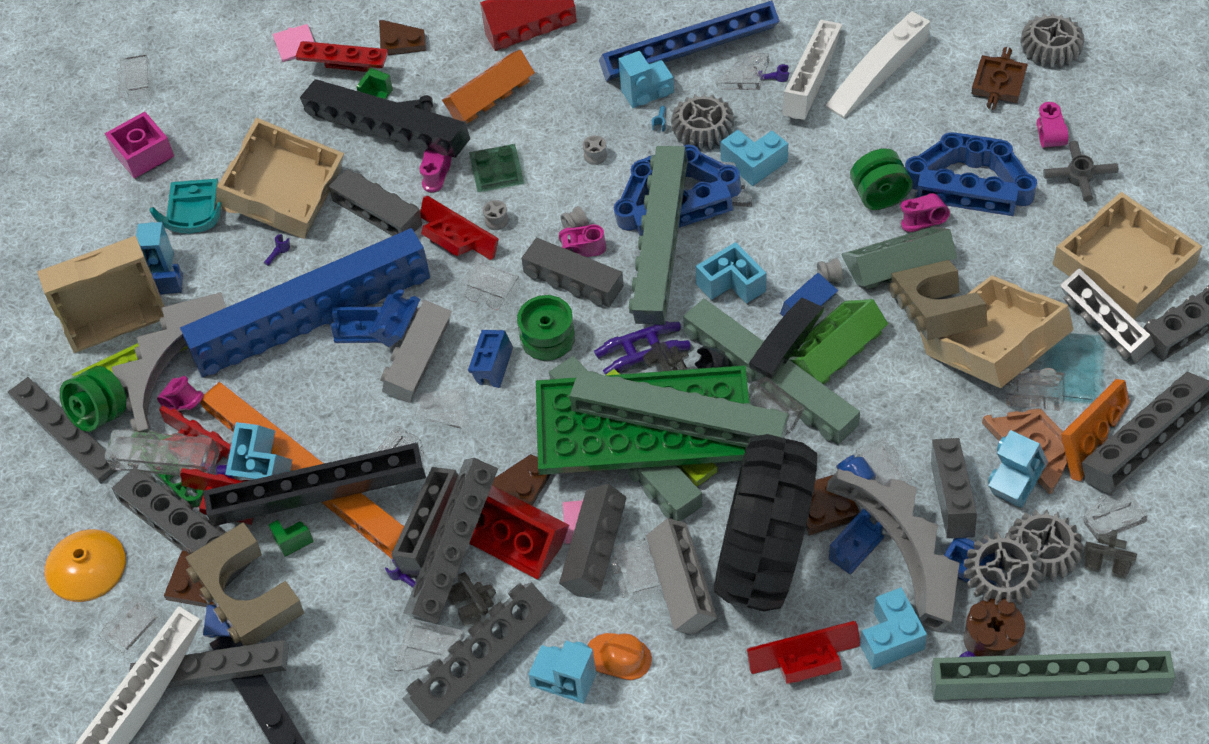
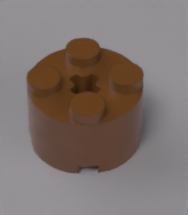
[963,599,1025,657]

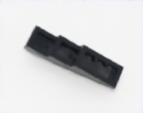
[749,297,824,379]

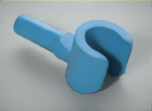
[651,106,666,131]

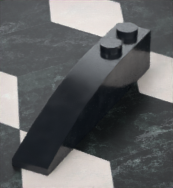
[209,636,306,744]

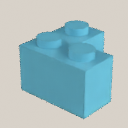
[619,51,674,108]
[720,130,788,186]
[136,222,174,273]
[696,242,767,304]
[225,422,293,480]
[988,430,1048,508]
[860,587,927,670]
[528,641,596,704]

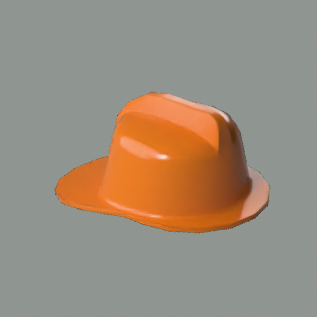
[588,633,652,680]

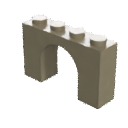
[889,260,988,341]
[186,522,304,646]

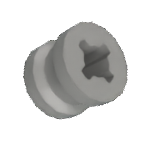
[583,135,607,165]
[483,200,509,230]
[560,206,589,229]
[817,258,843,283]

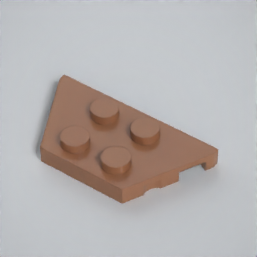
[982,408,1068,494]

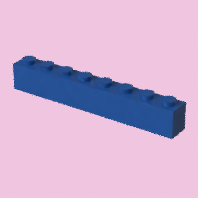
[599,0,780,81]

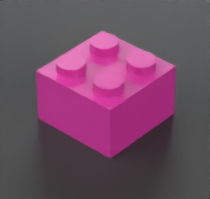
[104,111,174,179]

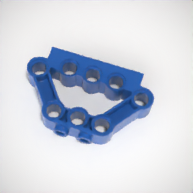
[905,132,1037,216]
[614,145,742,236]

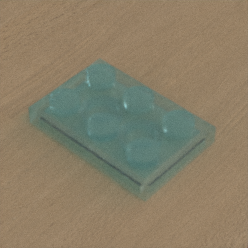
[1044,333,1101,404]

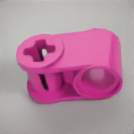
[1036,102,1068,148]
[419,149,451,192]
[901,193,950,232]
[558,224,607,257]
[157,376,204,411]

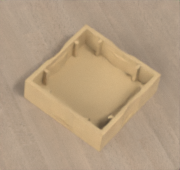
[216,117,344,239]
[1053,192,1203,320]
[37,236,165,353]
[920,275,1074,388]

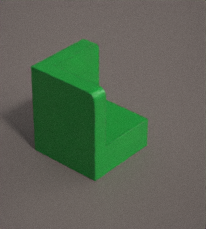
[356,68,393,99]
[268,520,314,557]

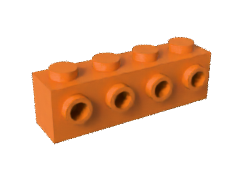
[442,49,535,124]

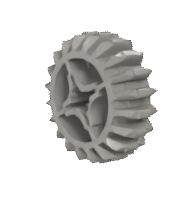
[1020,13,1085,68]
[671,93,735,151]
[1007,509,1083,582]
[964,531,1042,605]

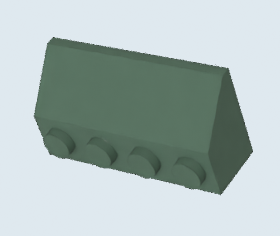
[842,226,957,289]

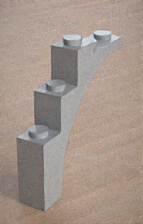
[112,292,226,437]
[826,469,959,632]

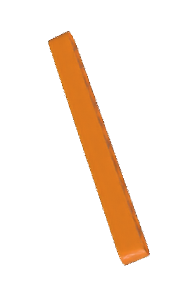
[200,382,404,559]

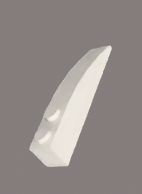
[826,11,930,119]
[782,20,842,120]
[76,606,202,744]

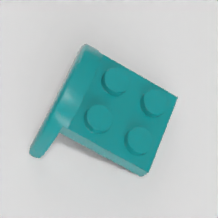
[150,178,222,234]

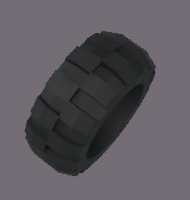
[714,434,818,612]

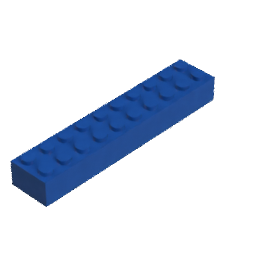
[180,228,430,378]

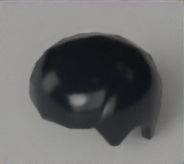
[695,346,730,369]

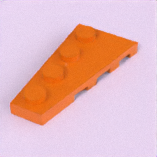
[1061,379,1130,481]

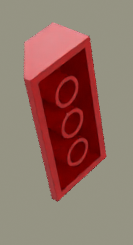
[480,0,577,51]
[469,485,570,580]

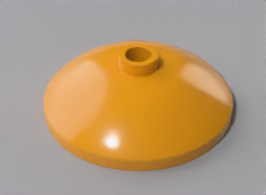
[44,529,126,602]

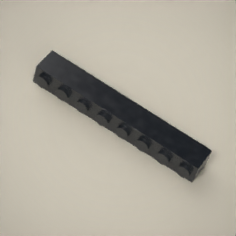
[300,79,471,158]
[203,442,426,526]

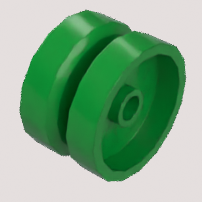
[850,148,913,210]
[517,295,575,361]
[59,365,126,432]

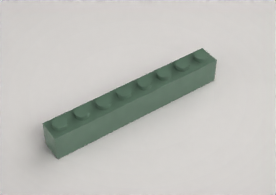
[629,146,688,325]
[683,298,860,445]
[549,356,703,522]
[570,370,788,447]
[930,651,1176,700]

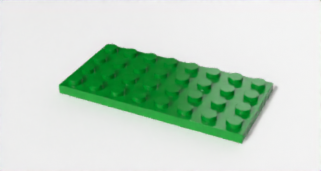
[536,366,750,475]

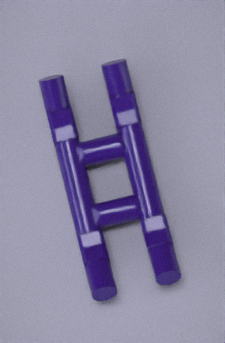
[594,321,691,375]

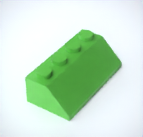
[789,299,888,384]

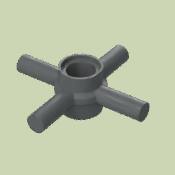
[1043,141,1119,202]

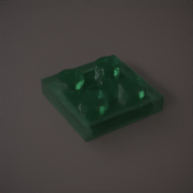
[469,144,524,192]

